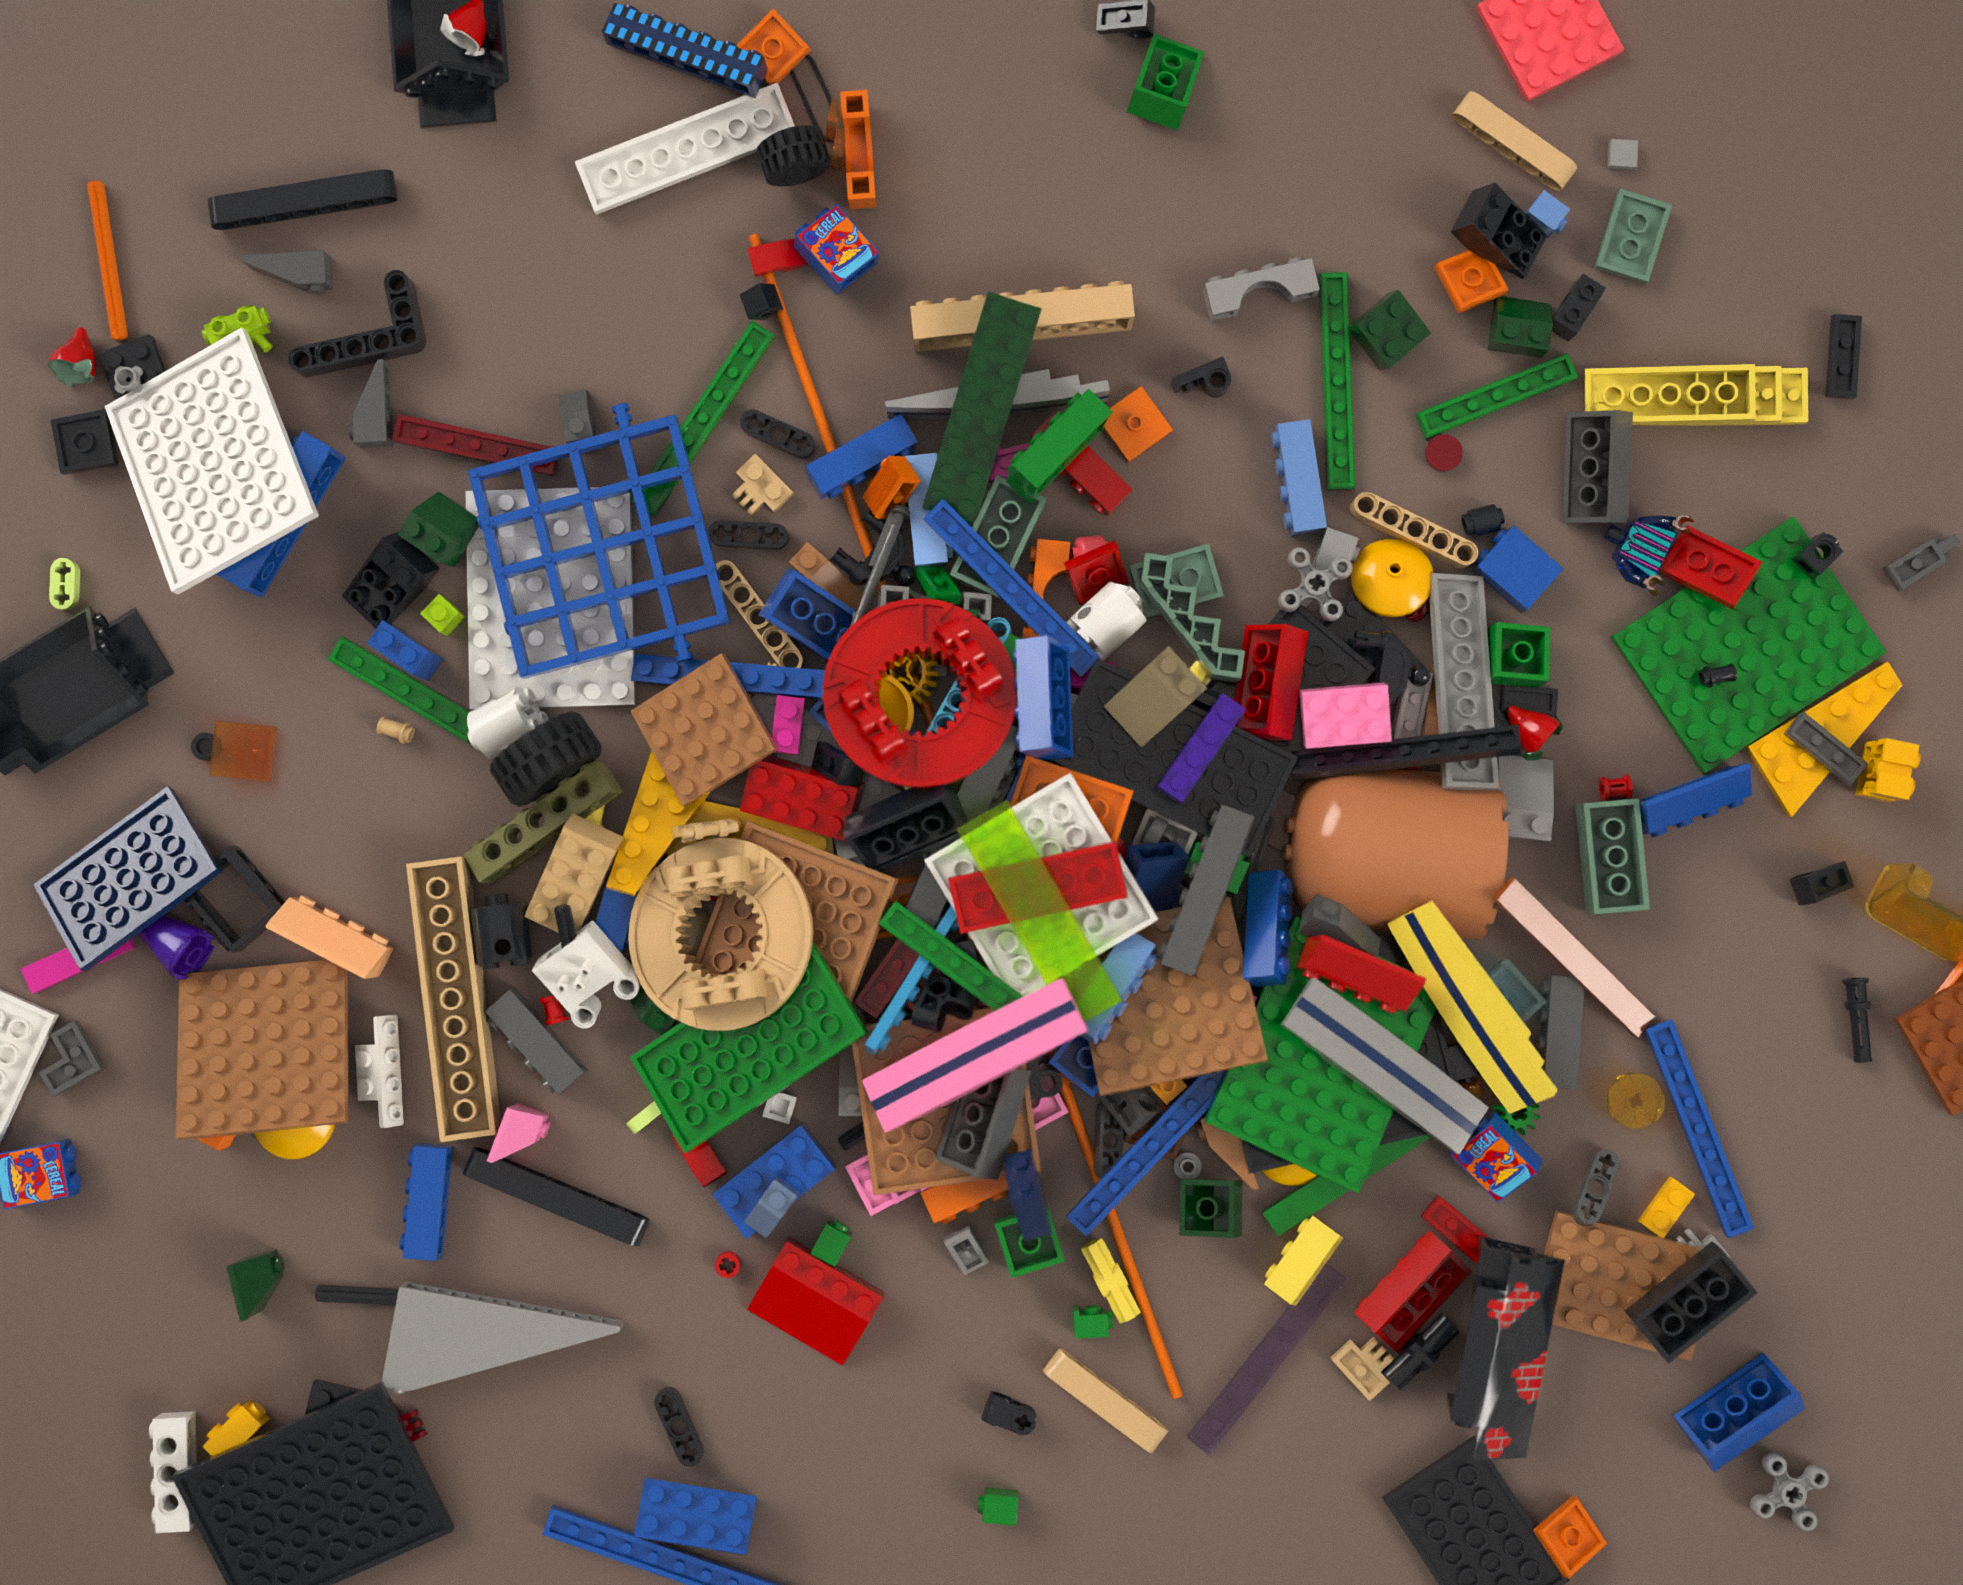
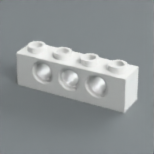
[149,1411,197,1533]

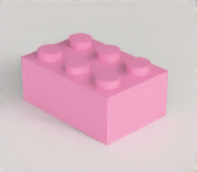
[1299,682,1392,748]

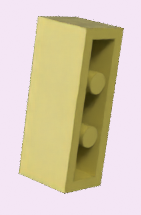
[1264,1215,1344,1306]

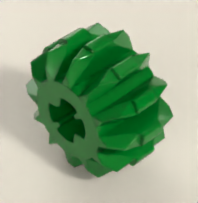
[1492,1099,1541,1136]

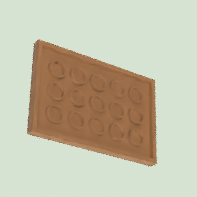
[1543,1210,1703,1361]

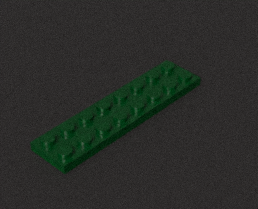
[922,291,1042,524]

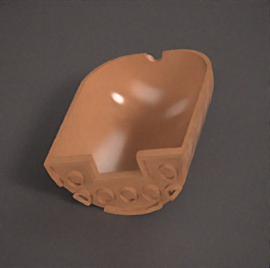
[1283,768,1508,941]

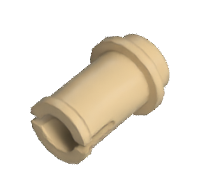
[376,716,415,744]

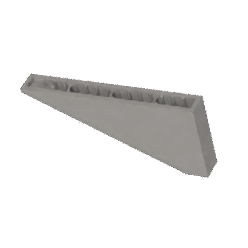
[382,1281,624,1394]

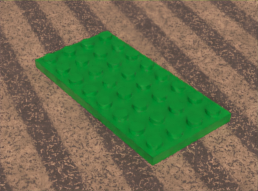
[630,941,868,1153]

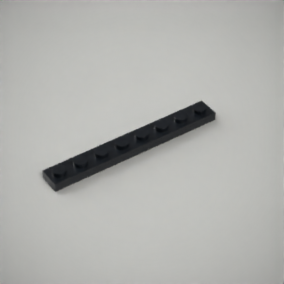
[1291,725,1522,780]

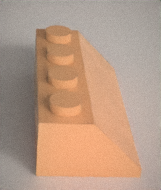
[266,895,395,979]

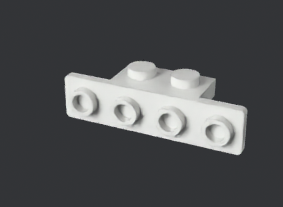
[355,1015,404,1128]

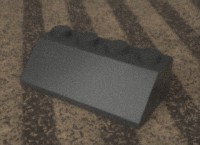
[1563,410,1633,523]
[935,1067,1031,1180]

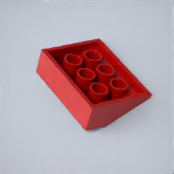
[747,1237,885,1366]

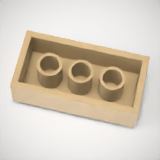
[524,813,624,933]

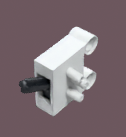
[532,904,641,1028]

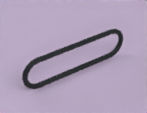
[790,54,843,141]

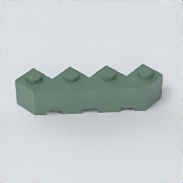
[1140,553,1245,683]

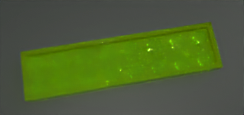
[957,800,1123,1022]

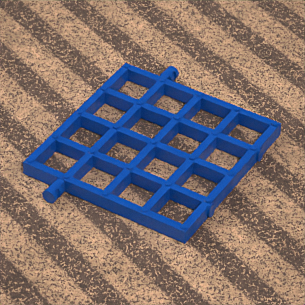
[467,403,731,679]

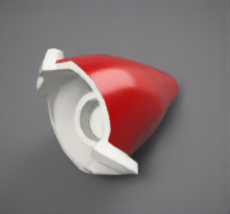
[440,0,487,56]

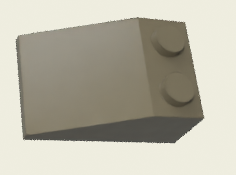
[1103,646,1207,748]

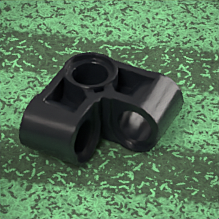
[911,976,979,1033]

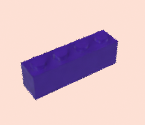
[1155,693,1246,804]

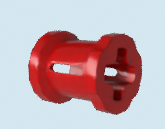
[1598,774,1633,801]
[539,995,570,1026]

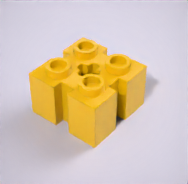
[1855,738,1921,802]

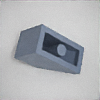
[744,1175,800,1239]

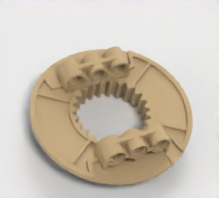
[628,838,813,1031]

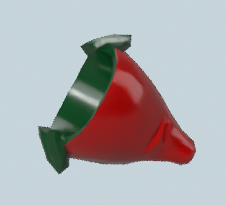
[1507,705,1563,761]

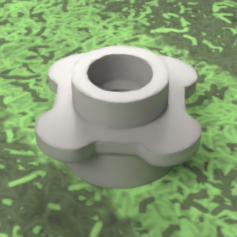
[114,366,143,394]

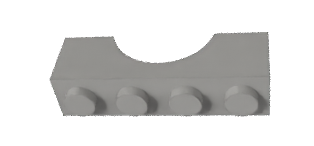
[1203,257,1320,322]
[878,585,992,625]

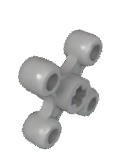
[1278,547,1353,622]
[1750,1452,1829,1532]

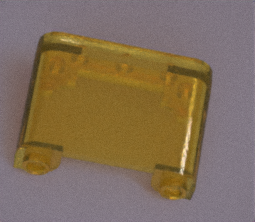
[1865,863,1963,962]

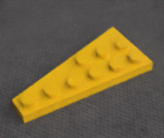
[1745,662,1902,817]

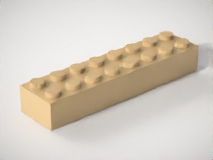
[910,281,1135,352]

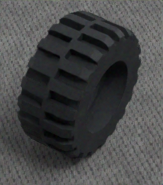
[490,711,602,807]

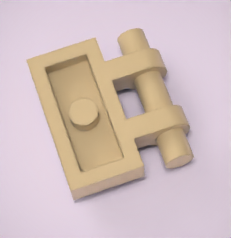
[671,819,739,842]

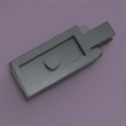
[1883,534,1961,591]

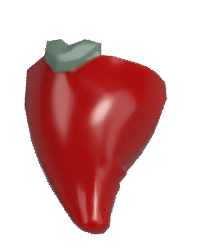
[48,327,96,387]

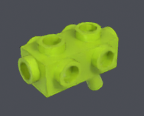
[202,305,272,353]

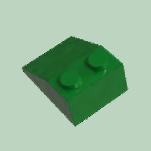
[1127,34,1204,131]

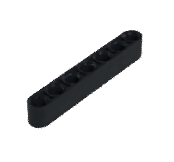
[207,169,398,230]
[463,1147,650,1247]

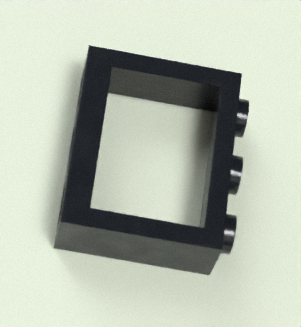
[184,846,286,952]

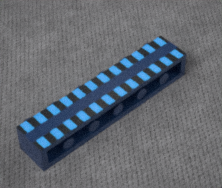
[602,3,768,98]

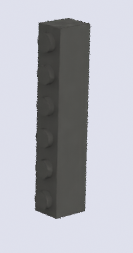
[1158,804,1255,976]

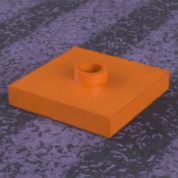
[737,8,811,85]
[1434,250,1509,314]
[1104,386,1173,463]
[1533,1496,1608,1578]

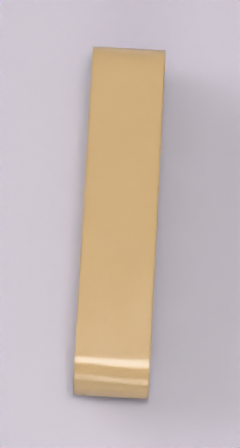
[1452,91,1577,192]
[1350,492,1478,569]
[716,560,805,668]
[1043,1348,1169,1454]

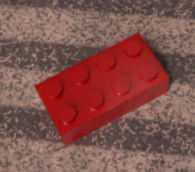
[740,755,865,841]

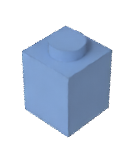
[1526,190,1570,239]

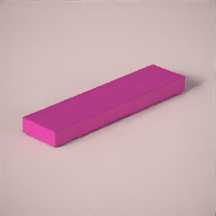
[21,939,136,994]

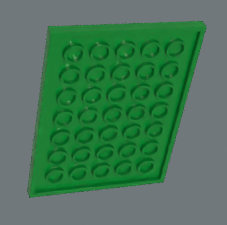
[1610,516,1887,774]
[1204,916,1436,1194]

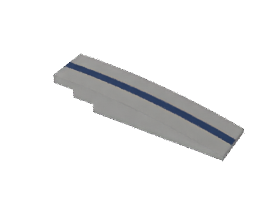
[885,369,1110,420]
[1281,978,1489,1155]

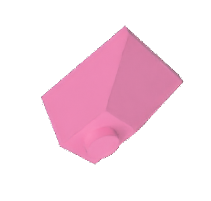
[487,1103,550,1163]

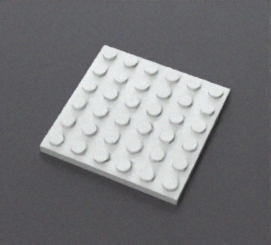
[924,772,1158,997]

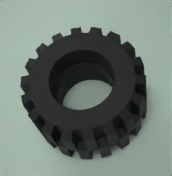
[757,125,832,187]

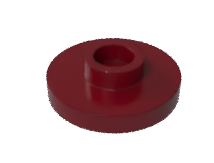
[1425,434,1463,472]

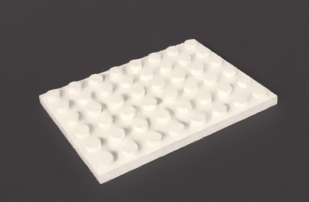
[105,328,319,595]
[465,487,636,710]

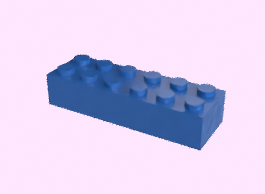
[217,431,346,598]

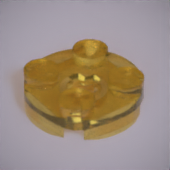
[1607,1073,1665,1129]

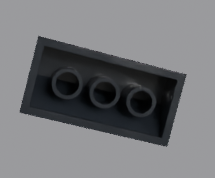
[844,783,971,872]

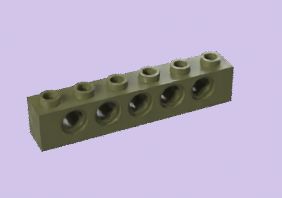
[464,761,623,885]

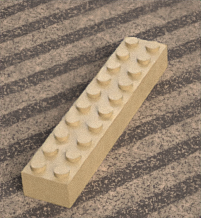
[406,856,502,1142]

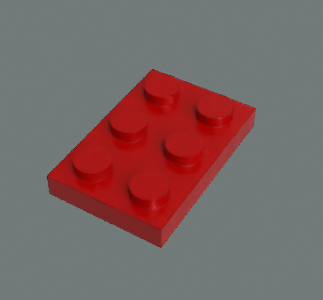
[1658,525,1762,610]

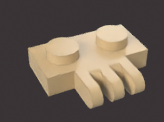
[732,454,794,516]
[1330,1337,1394,1401]

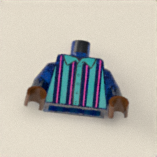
[1604,514,1694,596]

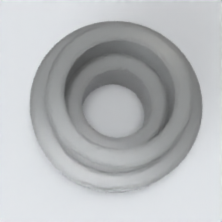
[1174,1152,1202,1179]

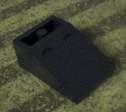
[1451,182,1547,279]
[342,532,440,628]

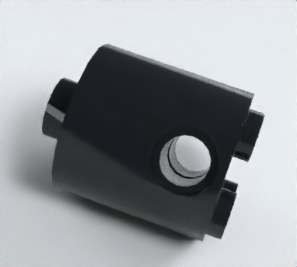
[469,893,533,970]

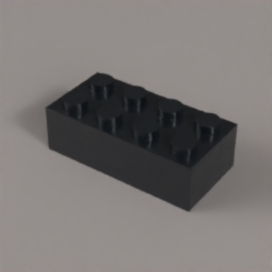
[1625,1241,1758,1364]

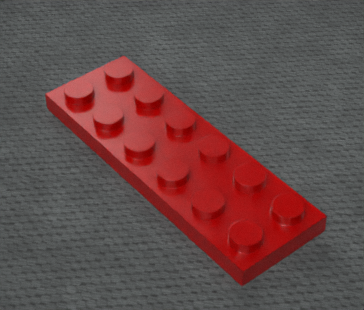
[948,841,1128,934]

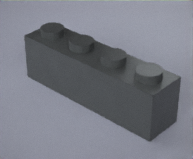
[1536,974,1584,1089]
[485,988,588,1095]

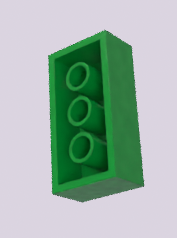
[1006,388,1113,504]

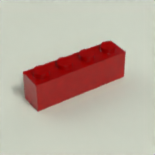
[1030,412,1132,517]

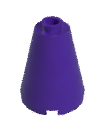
[138,914,215,980]

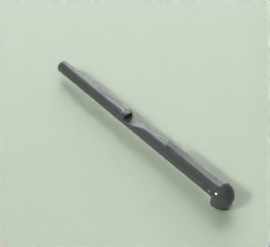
[821,504,910,701]

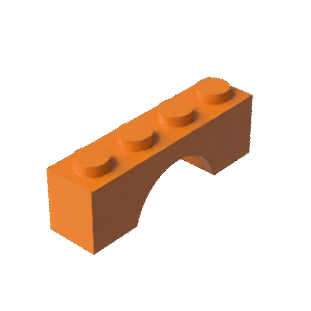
[840,90,877,210]
[1022,539,1070,639]

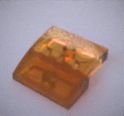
[825,98,845,171]
[209,721,276,781]

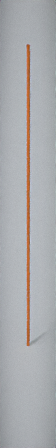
[749,234,1183,1399]

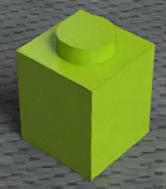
[420,594,466,636]

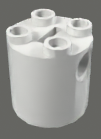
[1066,581,1147,661]
[467,687,549,760]

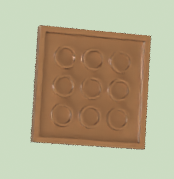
[631,653,778,807]

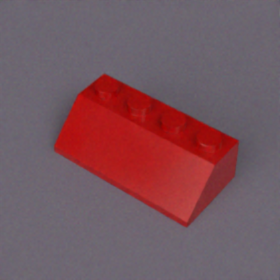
[1234,624,1309,741]
[1295,935,1427,1015]
[1354,1230,1472,1353]

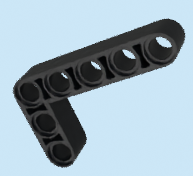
[288,270,426,377]

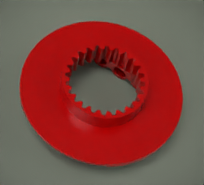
[823,598,1018,788]

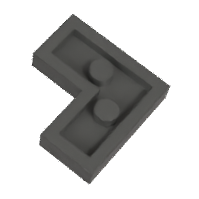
[39,1020,105,1097]

